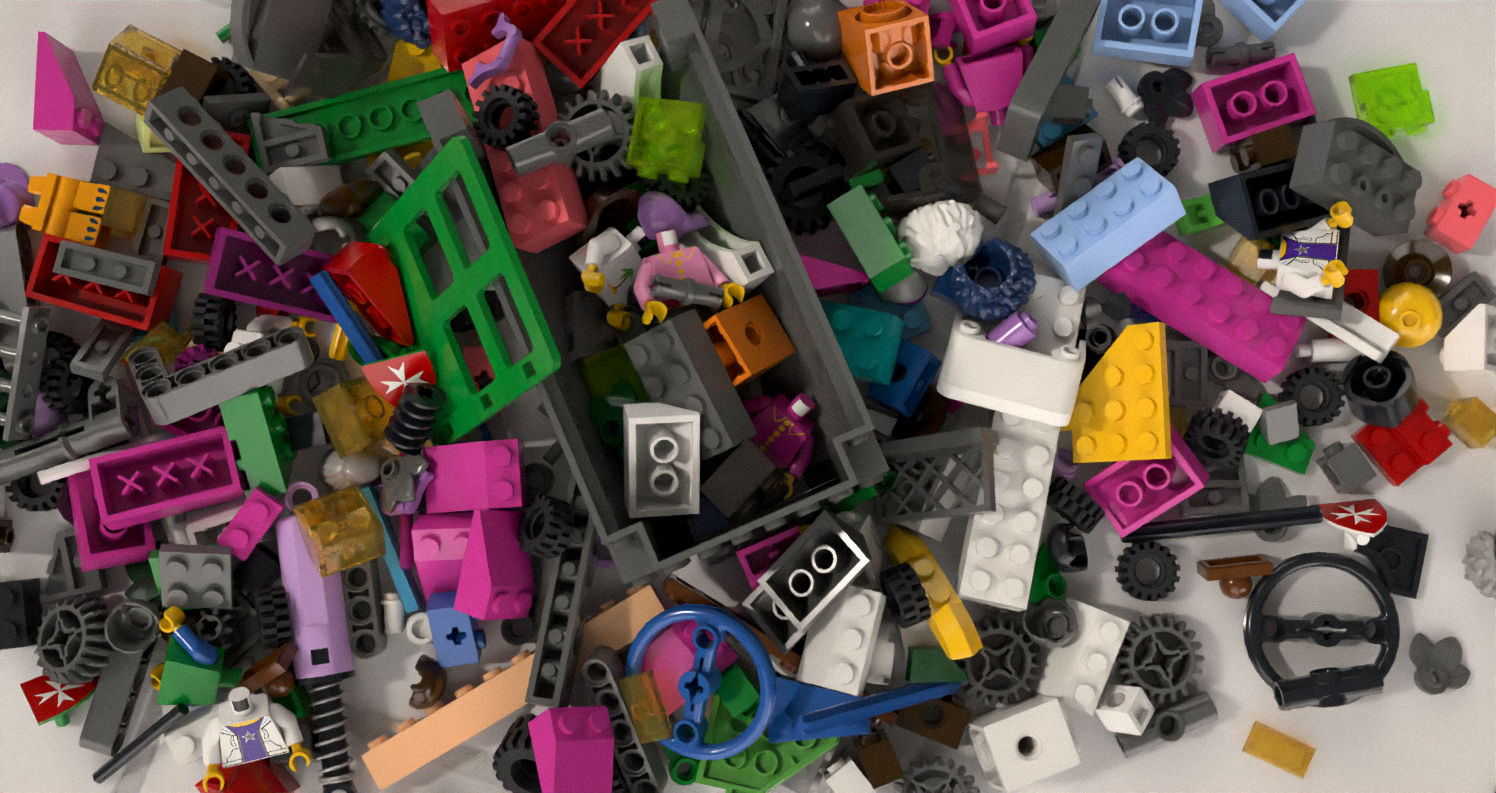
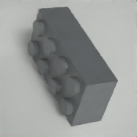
[623,308,757,462]

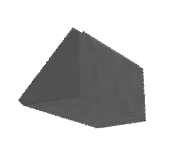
[742,510,872,655]

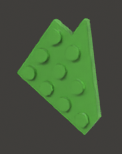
[695,692,840,793]

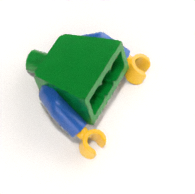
[150,606,242,707]

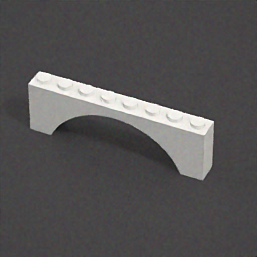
[591,35,775,313]

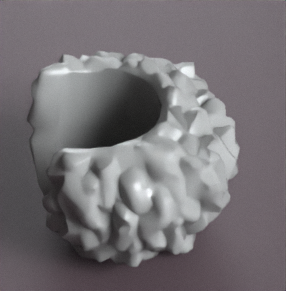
[1462,530,1496,599]

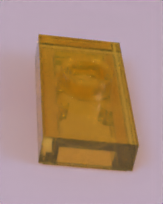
[618,670,673,745]

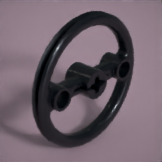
[1243,552,1400,708]

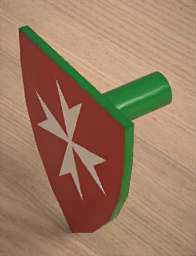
[361,348,436,407]
[20,675,100,727]

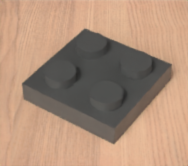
[159,544,234,609]

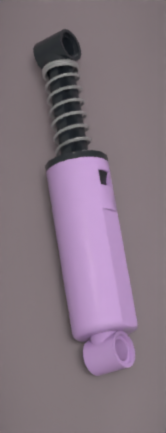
[275,482,358,793]

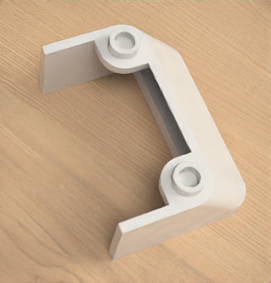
[936,308,1086,426]

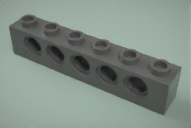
[143,86,317,266]

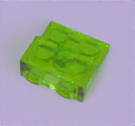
[1348,62,1435,139]
[626,96,707,183]

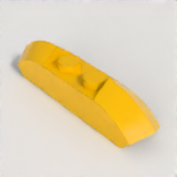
[883,525,983,660]

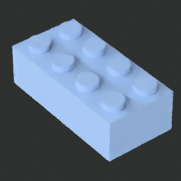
[1030,157,1186,292]

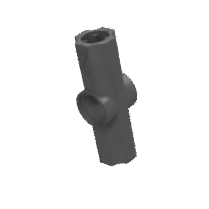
[506,108,615,177]
[1114,691,1219,758]

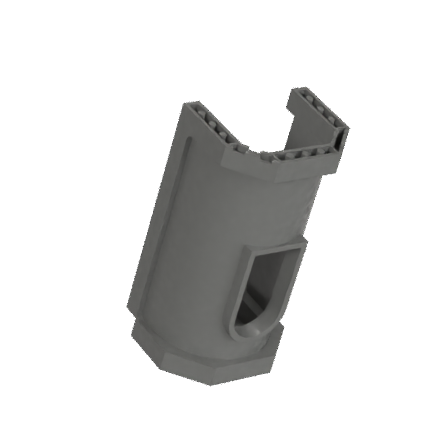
[416,0,890,588]

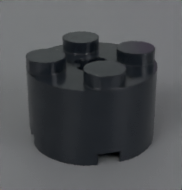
[1342,350,1419,428]

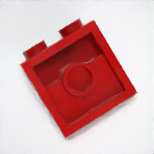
[1350,397,1453,486]

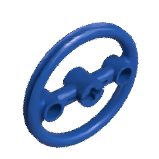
[626,604,777,760]

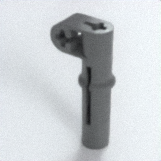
[0,376,140,485]

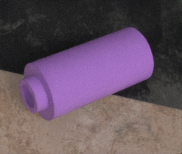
[985,310,1039,349]

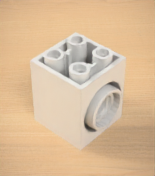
[966,694,1081,793]

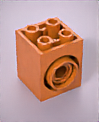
[837,0,934,96]
[703,294,797,389]

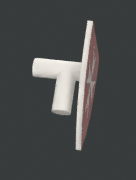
[1311,499,1387,550]

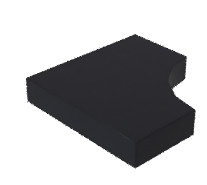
[1354,525,1429,599]

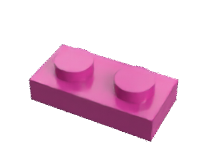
[216,486,286,561]

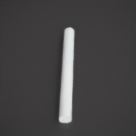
[37,430,176,485]

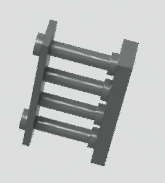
[0,306,51,441]

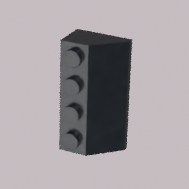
[1208,161,1332,241]

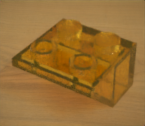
[92,24,182,117]
[292,484,386,578]

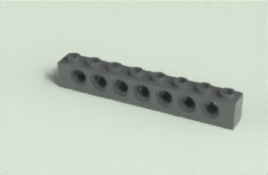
[525,470,601,708]

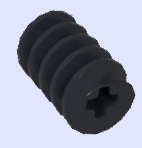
[383,383,447,456]

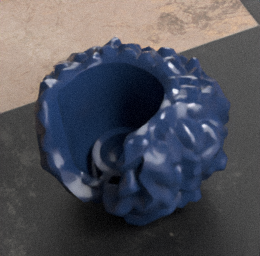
[379,0,432,49]
[950,237,1037,322]

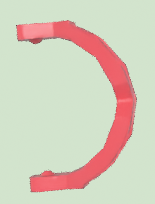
[962,112,999,176]

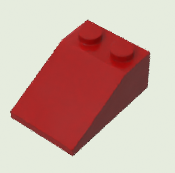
[322,241,414,347]

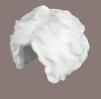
[897,199,984,276]

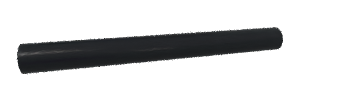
[93,703,189,784]

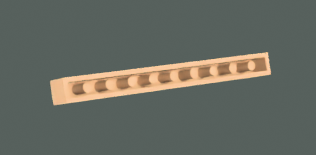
[361,583,667,791]

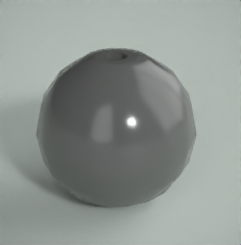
[787,0,848,63]

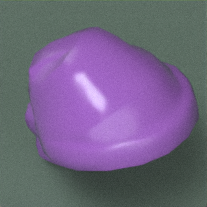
[638,191,710,240]

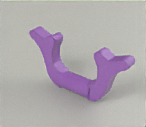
[468,13,522,89]
[373,471,435,517]

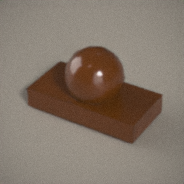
[1197,554,1273,599]
[235,642,299,698]

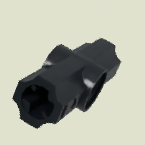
[1273,664,1384,711]

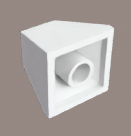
[1440,304,1496,376]

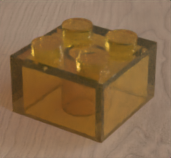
[312,376,395,460]

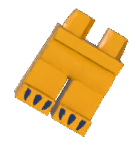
[19,172,123,250]

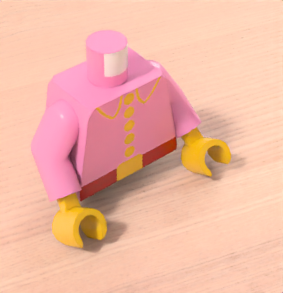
[633,230,745,325]

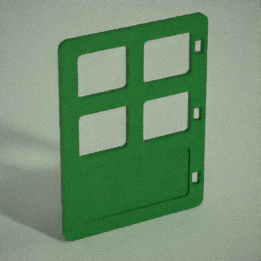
[362,135,561,446]

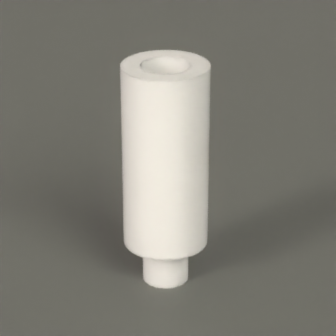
[1295,338,1365,363]

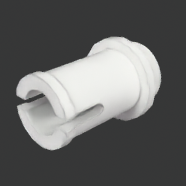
[1104,75,1144,118]
[380,592,406,634]

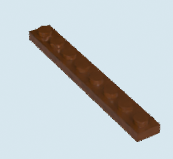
[663,573,899,727]

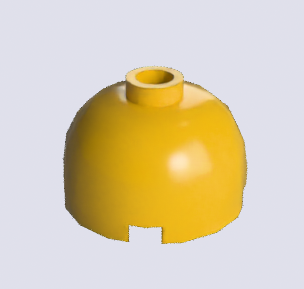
[1379,282,1443,348]

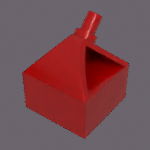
[195,757,301,793]

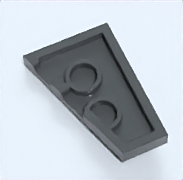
[90,122,176,202]

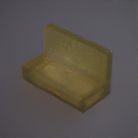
[120,321,194,370]

